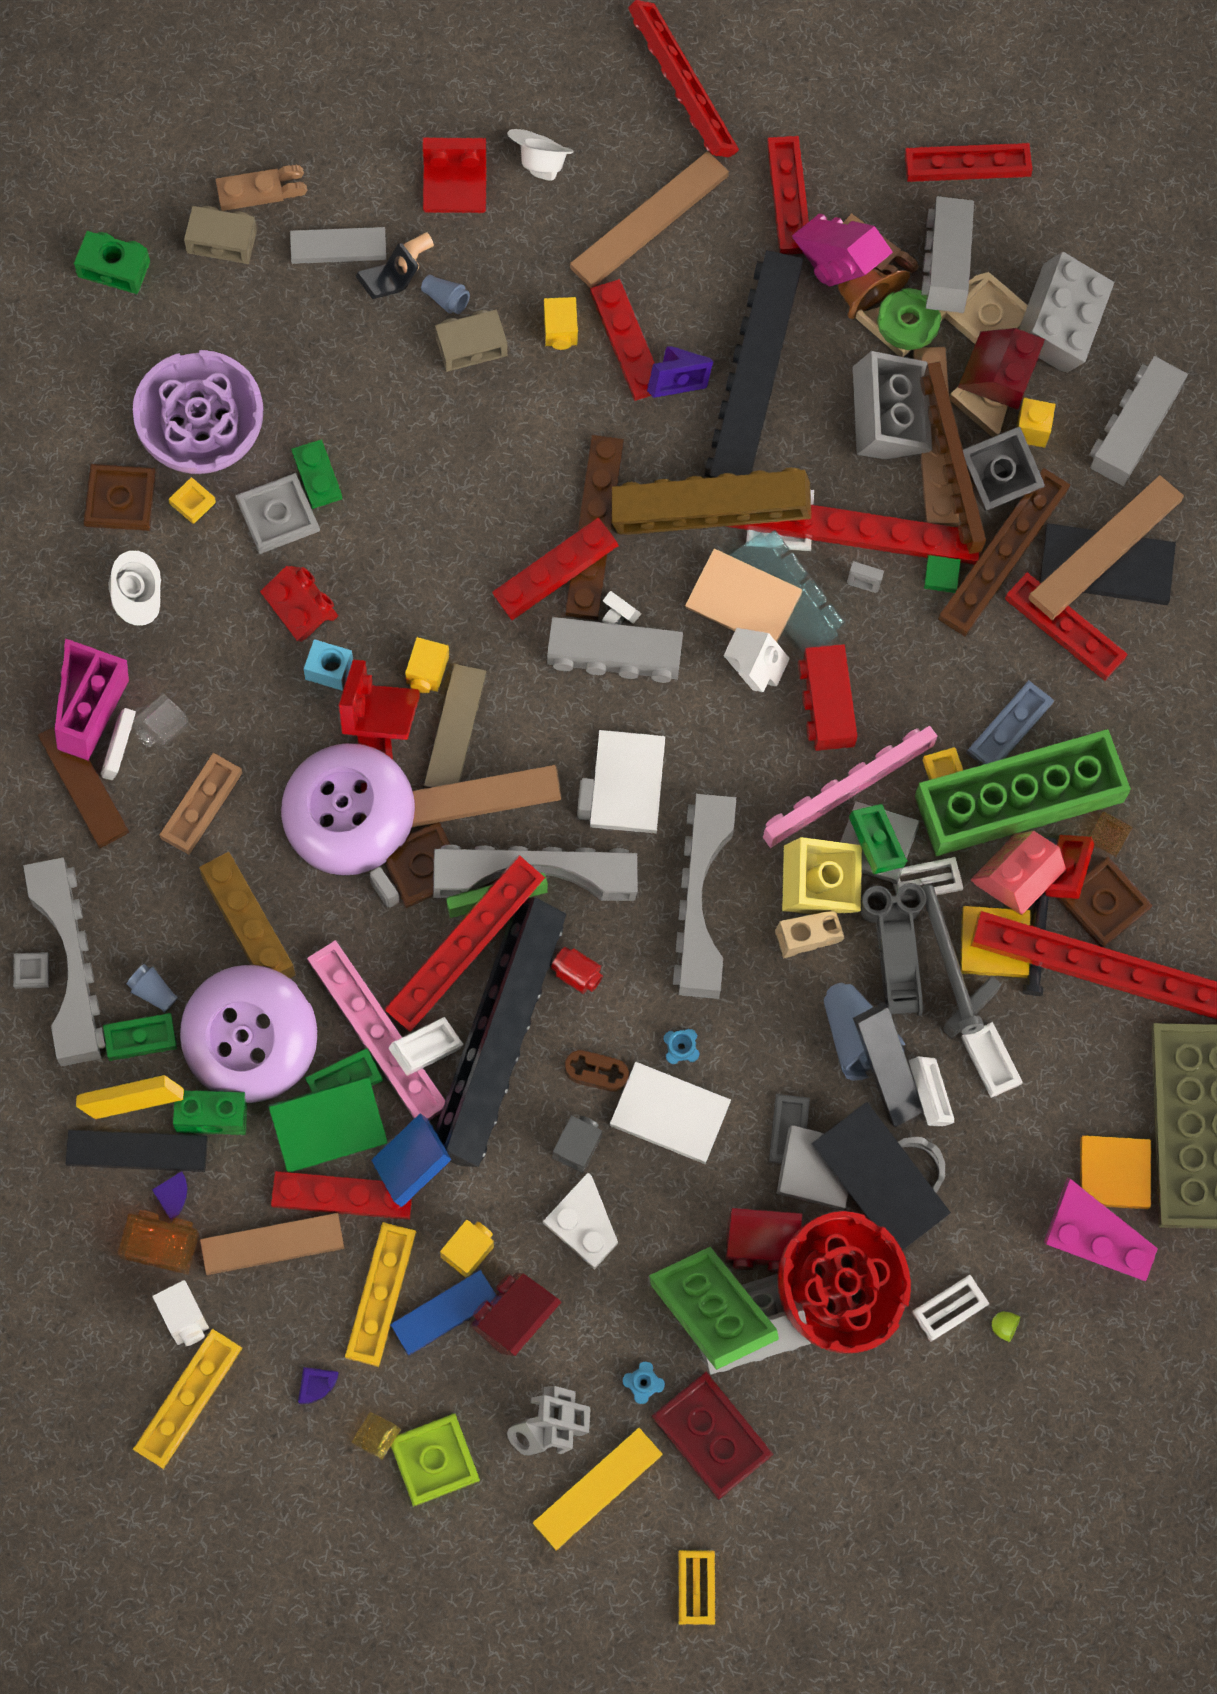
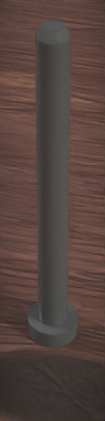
[922,884,984,1035]

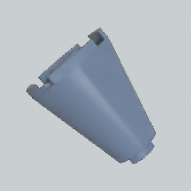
[823,983,905,1081]

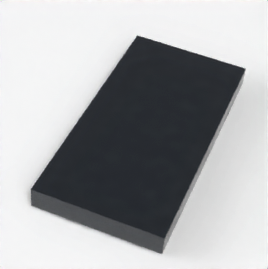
[1040,523,1176,605]
[811,1102,951,1250]

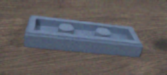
[966,680,1054,765]

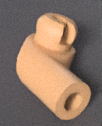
[398,232,434,273]

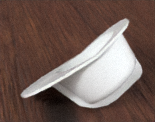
[507,129,573,181]
[108,551,161,625]

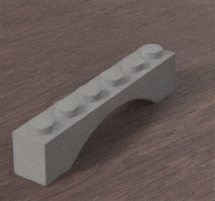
[673,794,736,999]
[433,845,638,901]
[23,857,106,1067]

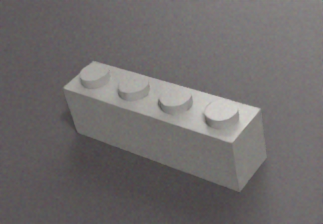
[921,196,974,313]
[1089,356,1188,486]
[547,617,683,683]

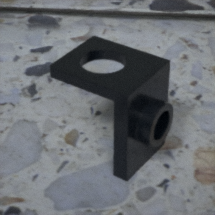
[356,243,419,299]

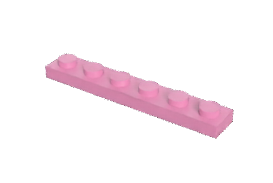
[763,726,937,848]
[307,940,445,1121]

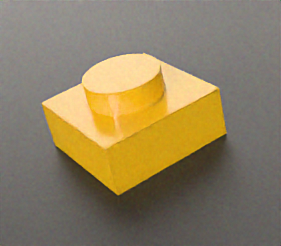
[169,477,216,524]
[922,747,963,780]

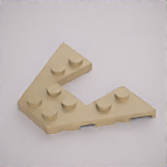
[856,272,1028,437]

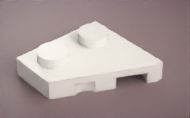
[543,1173,618,1270]

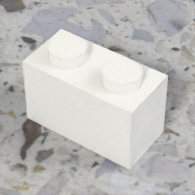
[152,1280,209,1346]

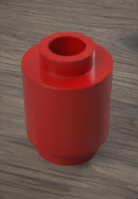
[551,946,603,994]

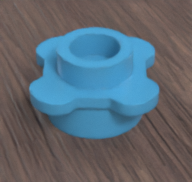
[663,1029,699,1064]
[623,1362,665,1404]

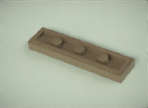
[424,664,486,789]

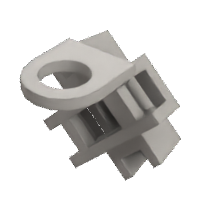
[507,1386,590,1455]

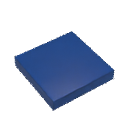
[371,1113,451,1207]

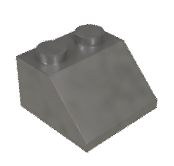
[963,426,1045,511]

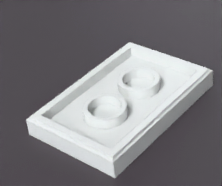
[590,730,665,833]
[610,1062,731,1164]

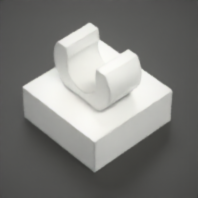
[602,591,642,625]

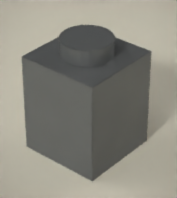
[552,1115,602,1173]

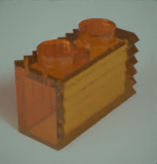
[118,1210,199,1275]

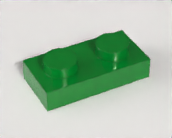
[291,439,343,509]
[849,804,907,874]
[103,1013,177,1061]
[305,1048,383,1092]

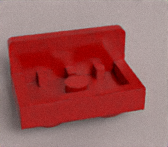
[260,566,338,642]

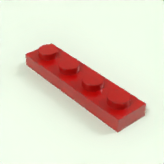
[767,136,809,255]
[904,143,1033,182]
[590,279,655,401]
[492,517,619,621]
[1005,572,1128,681]
[271,1171,412,1220]

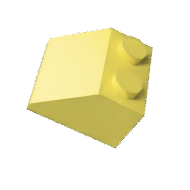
[782,837,862,914]

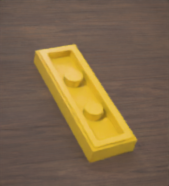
[76,1075,184,1119]

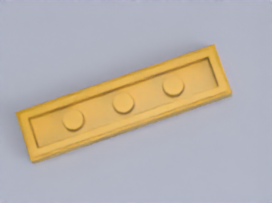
[345,1222,416,1367]
[133,1329,242,1469]
[532,1428,663,1551]

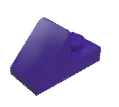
[647,346,713,398]

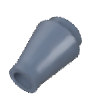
[421,275,470,314]
[126,964,178,1013]

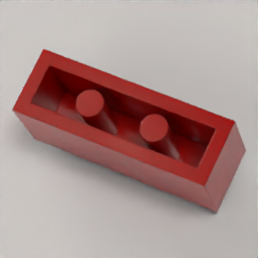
[798,644,858,751]

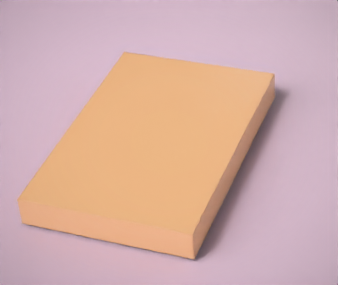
[685,549,802,642]

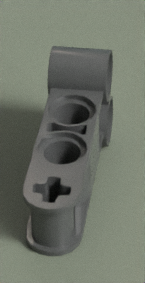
[860,883,926,1017]

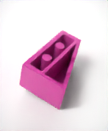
[792,214,893,287]
[55,639,129,760]
[1044,1177,1158,1281]

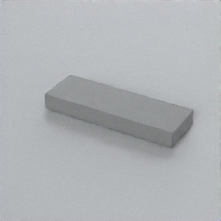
[290,227,387,264]

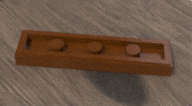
[38,726,129,848]

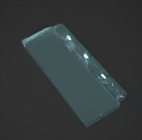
[730,530,845,654]

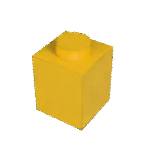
[544,297,578,350]
[1016,398,1056,448]
[405,637,449,693]
[440,1220,494,1278]

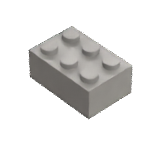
[1019,252,1115,373]

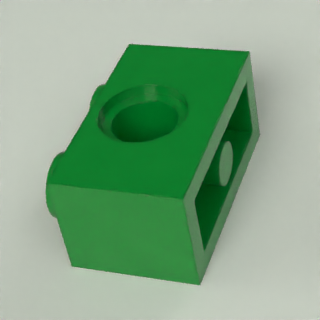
[74,231,150,294]
[173,1091,248,1135]

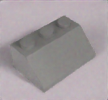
[853,351,932,459]
[700,1274,811,1375]

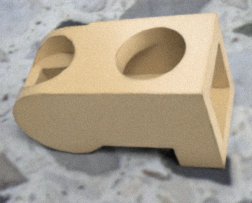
[775,911,844,959]

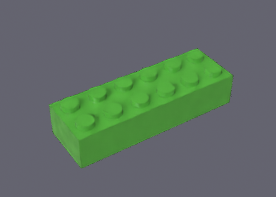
[915,729,1131,856]

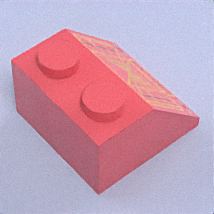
[971,831,1066,915]

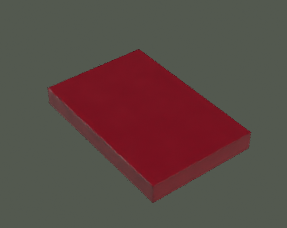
[651,1372,774,1501]

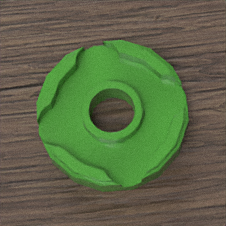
[877,288,941,350]

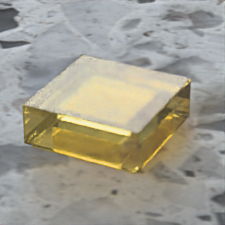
[352,1412,401,1460]

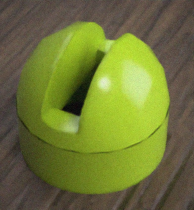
[992,1311,1020,1342]

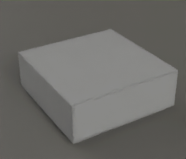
[847,561,884,593]
[577,778,594,820]
[370,867,399,909]
[13,952,49,989]

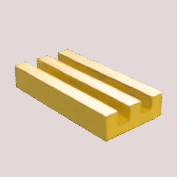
[678,1550,715,1625]

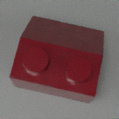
[958,328,1045,410]
[725,1208,802,1273]
[470,1273,562,1356]

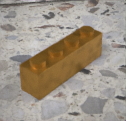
[199,852,296,978]

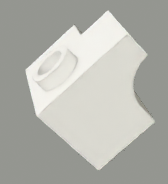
[724,628,790,692]

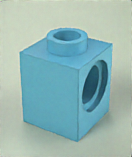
[304,639,353,691]

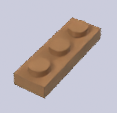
[160,753,243,855]

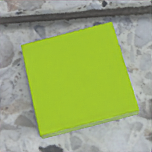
[389,1413,480,1507]

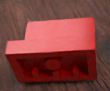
[423,138,486,213]
[339,660,420,740]

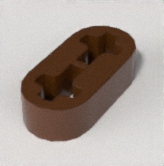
[565,1050,629,1092]

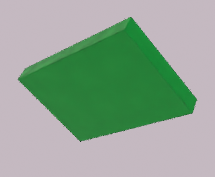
[268,1076,388,1173]

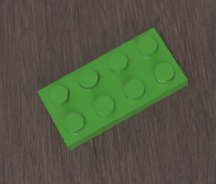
[649,1247,779,1370]

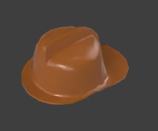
[838,269,910,320]

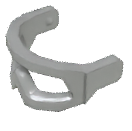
[898,1137,946,1193]

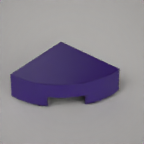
[152,1171,188,1220]
[298,1367,339,1404]

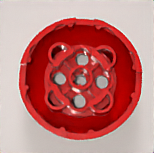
[777,1211,911,1354]

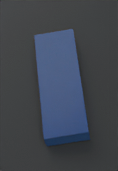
[390,1270,496,1356]

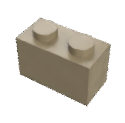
[184,206,257,264]
[435,309,508,372]

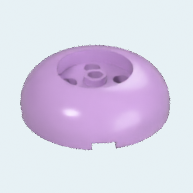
[133,350,263,474]
[281,743,415,875]
[180,965,317,1103]

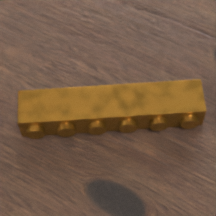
[612,467,811,535]

